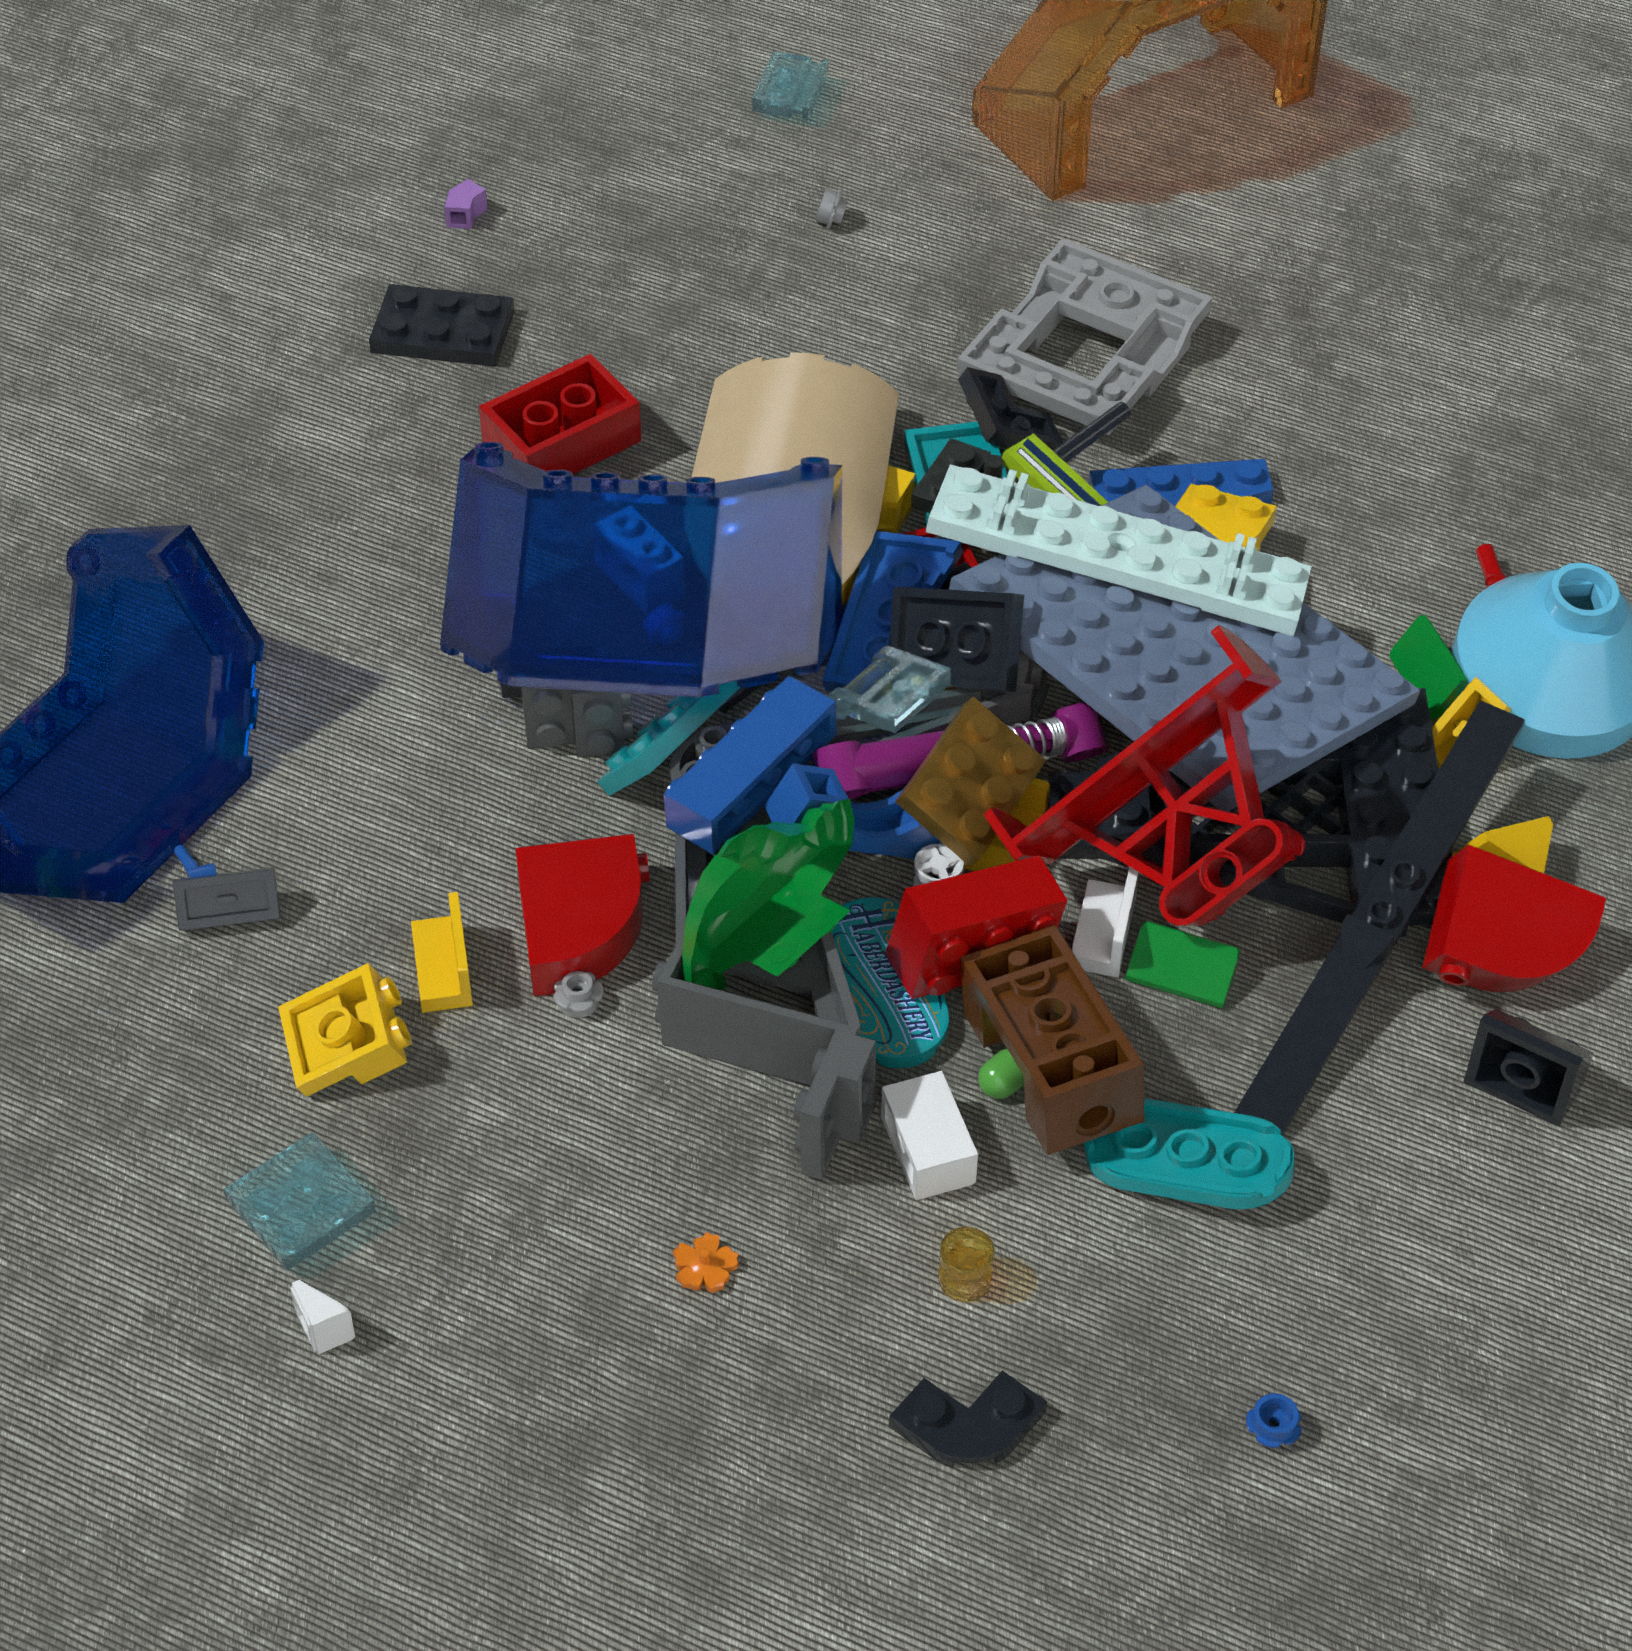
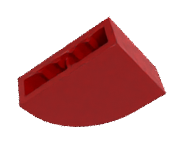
[515,834,650,996]
[1422,845,1606,992]

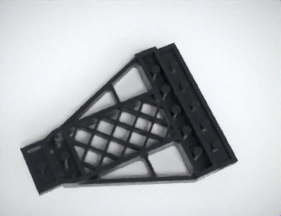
[1047,688,1453,937]

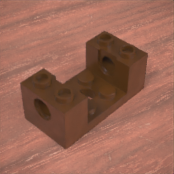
[960,925,1144,1156]

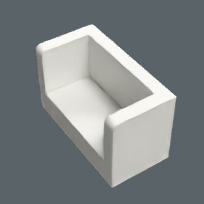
[881,1071,978,1200]

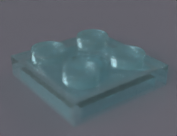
[223,1132,376,1271]

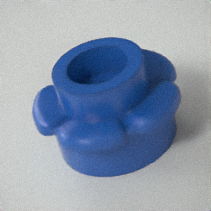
[1246,1393,1302,1448]

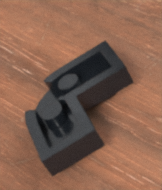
[889,1370,1047,1468]

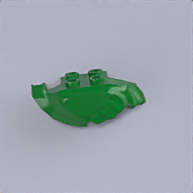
[682,798,854,990]

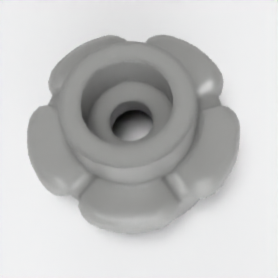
[815,189,848,229]
[553,971,604,1018]

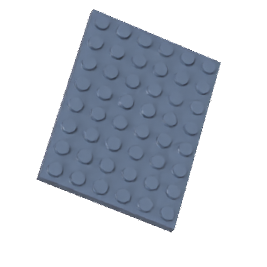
[949,485,1420,811]

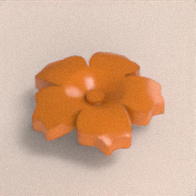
[673,1232,738,1293]

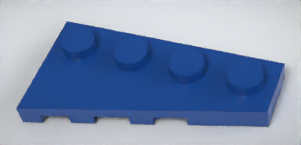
[1088,459,1273,506]
[822,531,963,697]

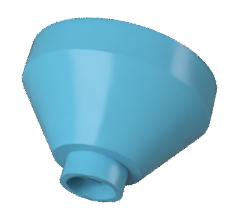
[1451,563,1632,759]

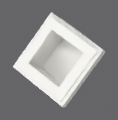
[290,1280,355,1354]

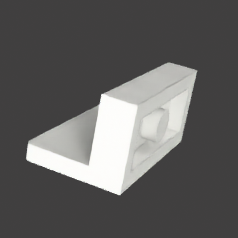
[1071,867,1139,978]

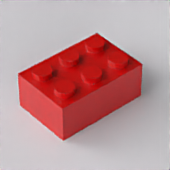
[479,353,642,495]
[885,855,1068,999]

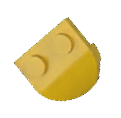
[1175,483,1277,551]

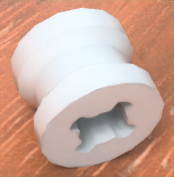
[913,843,964,886]

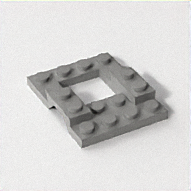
[956,238,1213,435]

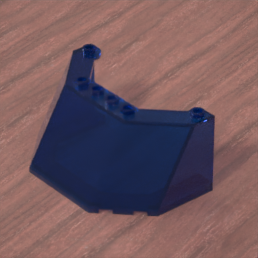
[440,442,842,697]
[0,525,264,903]

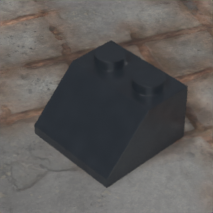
[1463,1009,1594,1127]

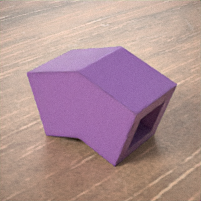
[445,179,487,229]

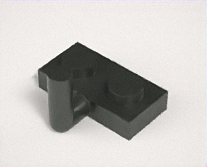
[911,438,1003,513]

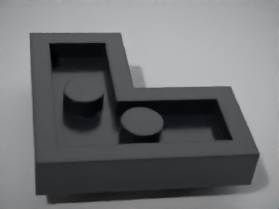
[958,367,1063,451]

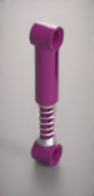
[811,702,1109,800]

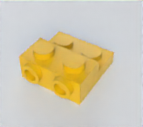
[278,963,412,1097]

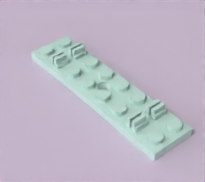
[926,464,1312,636]

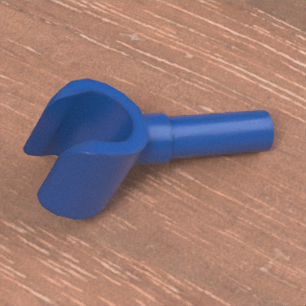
[174,845,217,877]

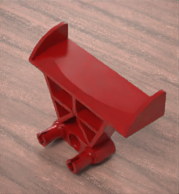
[984,625,1305,926]

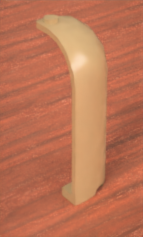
[685,353,899,643]

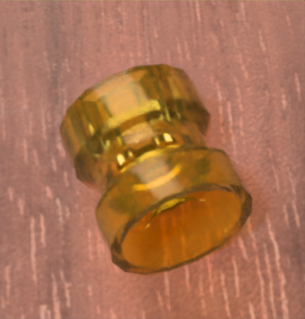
[938,1226,995,1302]

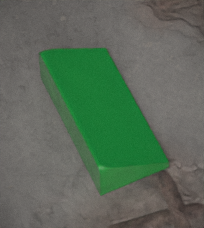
[1389,614,1467,719]
[1125,921,1240,1009]

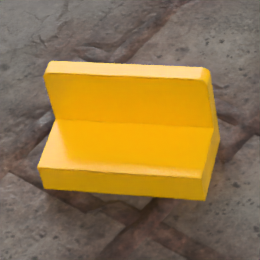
[411,891,473,1013]

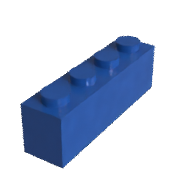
[664,676,837,855]

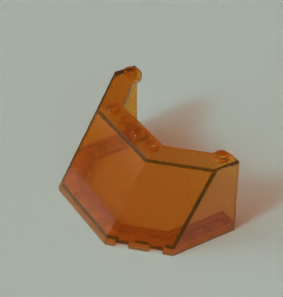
[971,0,1328,201]

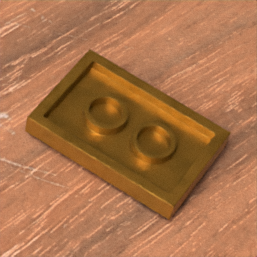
[895,696,1046,866]

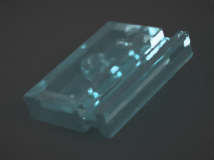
[752,51,829,121]

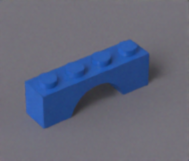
[764,763,943,860]

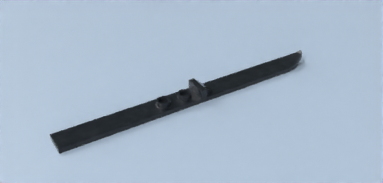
[1234,700,1525,1136]

